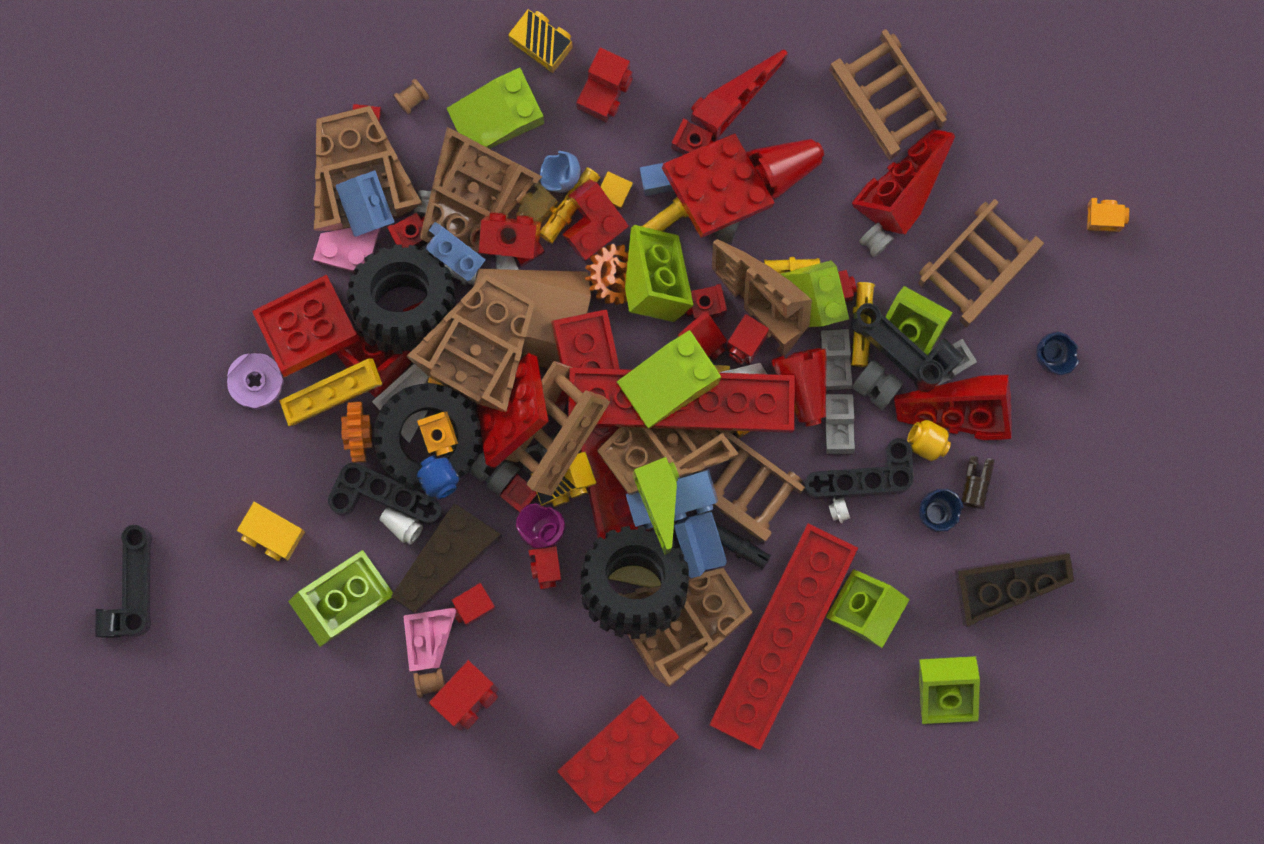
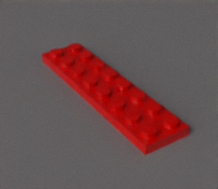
[551,309,654,539]
[568,368,795,433]
[709,523,858,750]

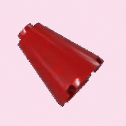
[746,139,824,200]
[771,348,827,427]

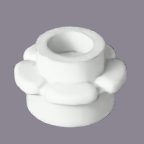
[829,497,850,524]

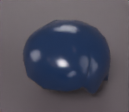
[1036,332,1079,375]
[919,489,963,532]

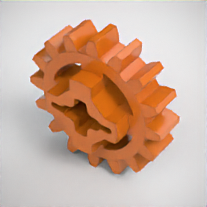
[585,244,629,305]
[341,401,373,463]

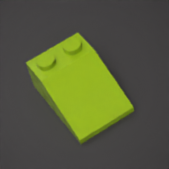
[447,68,544,149]
[625,225,693,322]
[617,330,721,429]
[632,457,680,555]
[288,550,393,647]

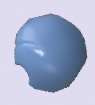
[540,151,581,193]

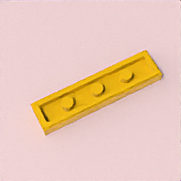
[279,359,382,426]

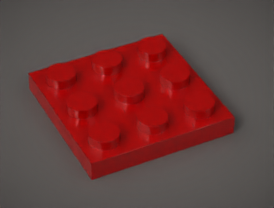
[662,133,775,238]
[252,274,359,377]
[476,353,548,468]

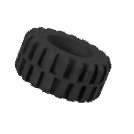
[347,244,456,354]
[373,383,482,490]
[580,526,689,639]

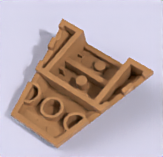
[314,106,422,231]
[420,127,542,253]
[712,239,812,356]
[473,269,591,369]
[407,274,535,412]
[598,427,739,496]
[618,568,752,687]

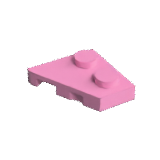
[313,228,381,272]
[404,608,456,672]

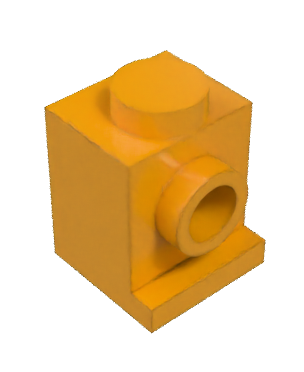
[1087,198,1129,232]
[417,412,458,456]

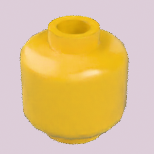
[907,420,951,461]

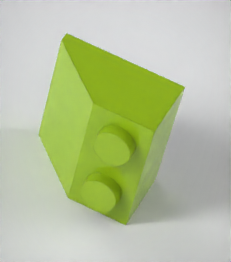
[781,260,849,327]
[886,286,953,355]
[826,569,910,648]
[919,656,980,724]

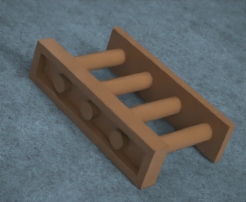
[829,29,947,160]
[918,199,1044,328]
[506,361,610,496]
[688,430,805,544]

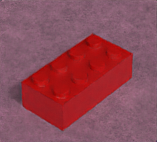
[429,660,499,731]
[557,695,679,814]

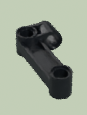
[851,303,965,392]
[95,525,152,638]

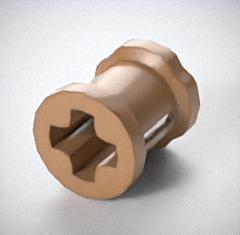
[393,79,429,115]
[413,668,445,698]

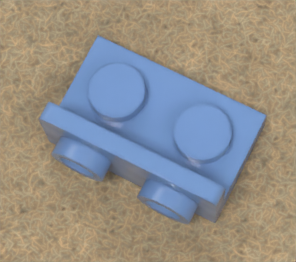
[426,222,485,281]

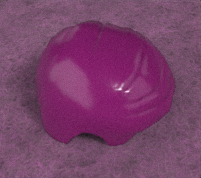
[516,503,565,549]

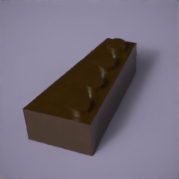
[391,503,502,614]
[955,552,1074,627]

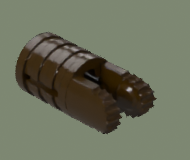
[961,456,995,509]

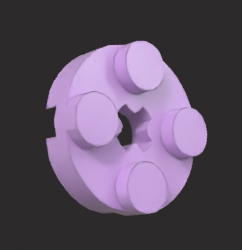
[227,353,284,410]

